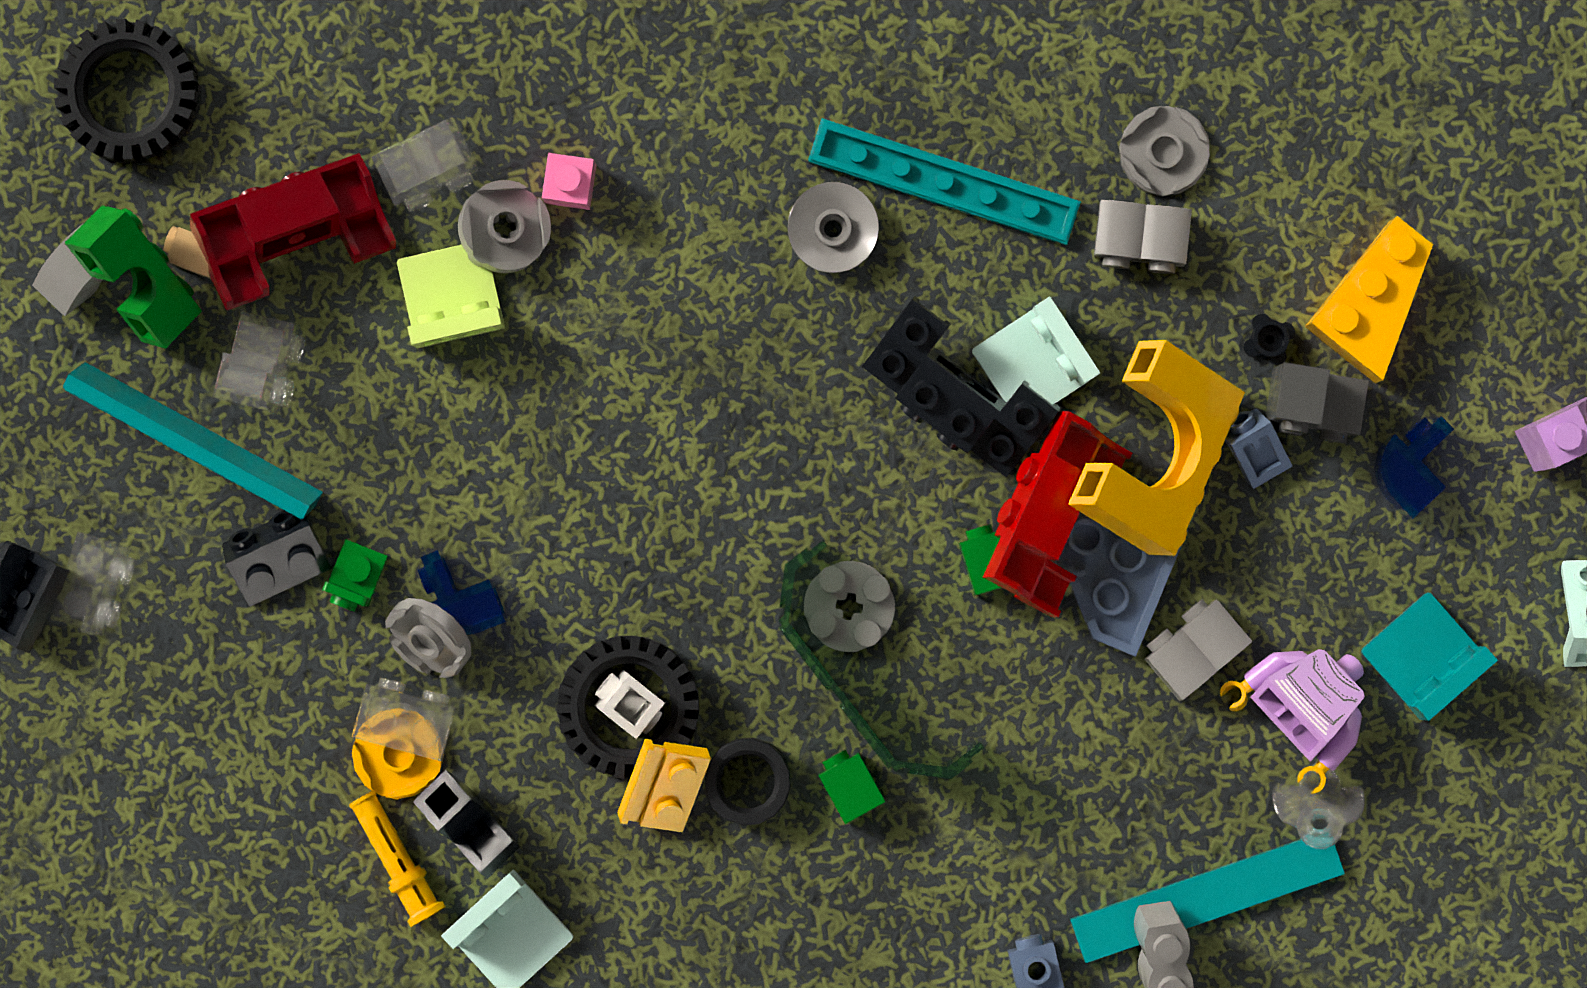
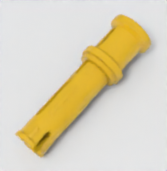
[349,791,446,927]

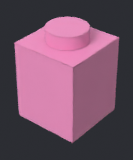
[542,153,596,210]

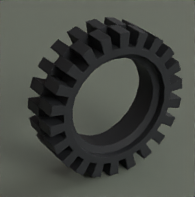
[54,19,201,164]
[557,636,700,778]

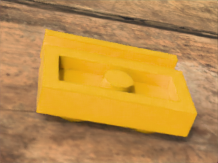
[617,739,711,832]

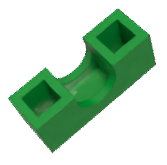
[65,205,202,349]

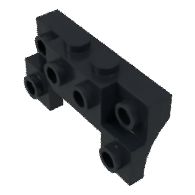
[862,296,1061,478]

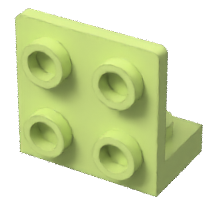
[397,244,505,349]

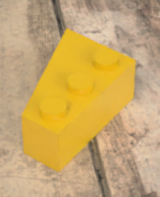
[1305,216,1433,384]

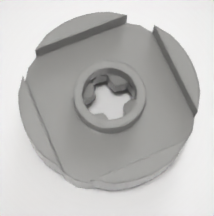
[458,180,551,273]
[804,561,895,652]

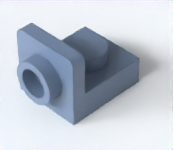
[1224,409,1292,489]

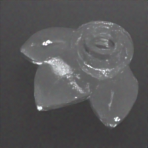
[1272,761,1365,849]

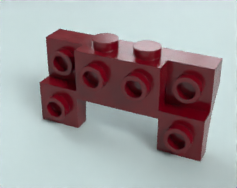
[190,153,396,311]

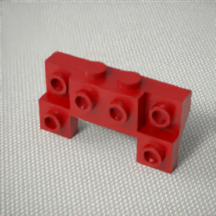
[983,411,1133,617]

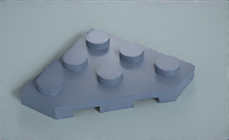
[1059,512,1188,657]

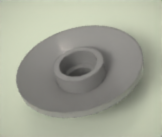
[788,182,879,273]

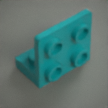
[1361,593,1498,721]

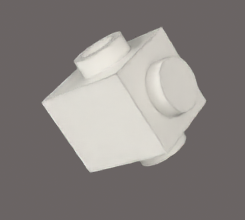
[594,670,665,739]

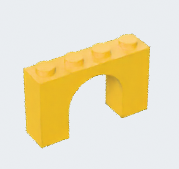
[1068,340,1245,556]

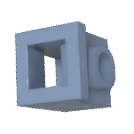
[1007,934,1064,988]

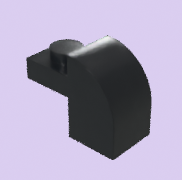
[413,770,521,879]

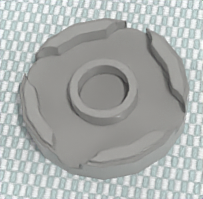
[1119,106,1210,197]
[385,598,471,678]

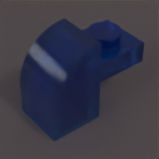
[1375,416,1454,520]
[418,550,509,635]

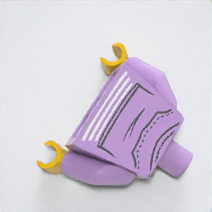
[1220,649,1365,794]

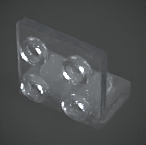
[51,532,136,635]

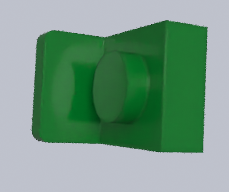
[322,539,389,612]

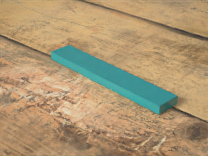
[808,118,1081,245]
[62,362,323,519]
[1070,830,1345,963]

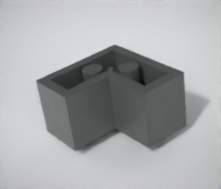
[1265,362,1369,443]

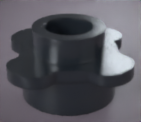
[1243,314,1295,365]

